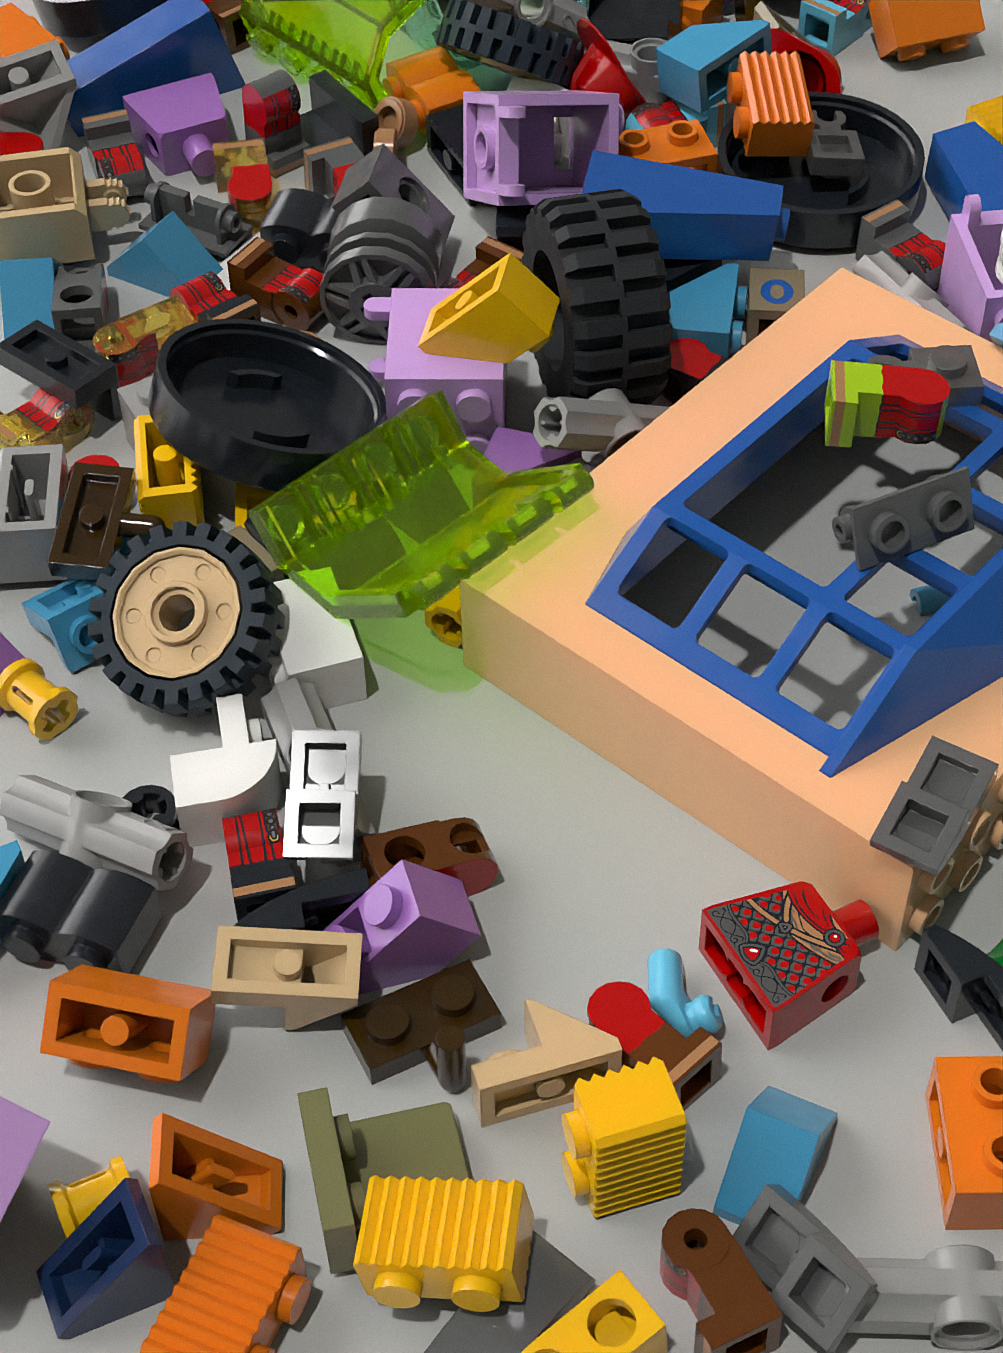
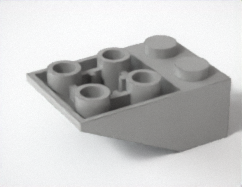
[0,444,69,584]

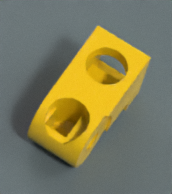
[521,1270,668,1353]

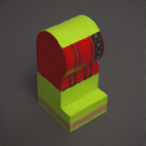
[824,360,951,447]

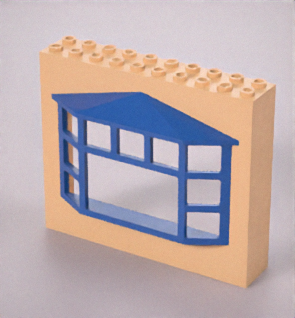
[460,267,1003,951]

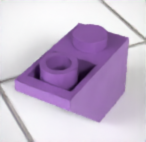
[323,859,481,995]

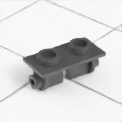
[138,181,253,258]
[832,466,975,571]

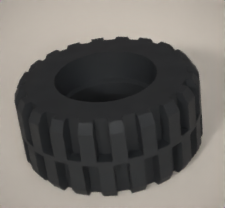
[522,189,673,405]

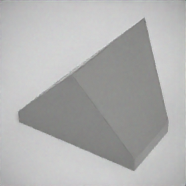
[0,39,76,150]

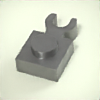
[806,110,865,179]
[868,345,985,407]

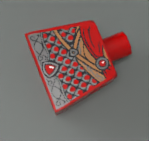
[698,881,879,1050]

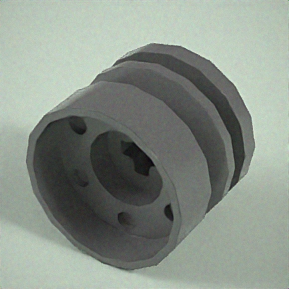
[319,196,443,345]

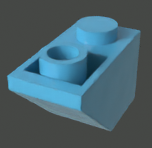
[669,263,748,359]

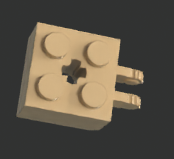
[0,147,131,265]

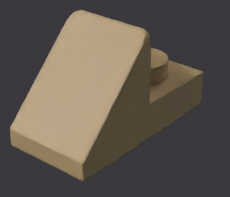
[211,925,362,1030]
[471,999,622,1128]

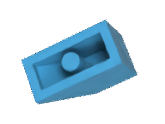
[656,20,772,114]

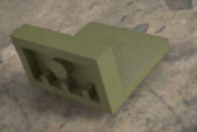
[297,1087,469,1274]

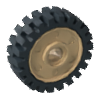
[435,0,586,90]
[87,521,285,717]

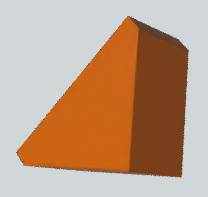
[149,1113,283,1241]

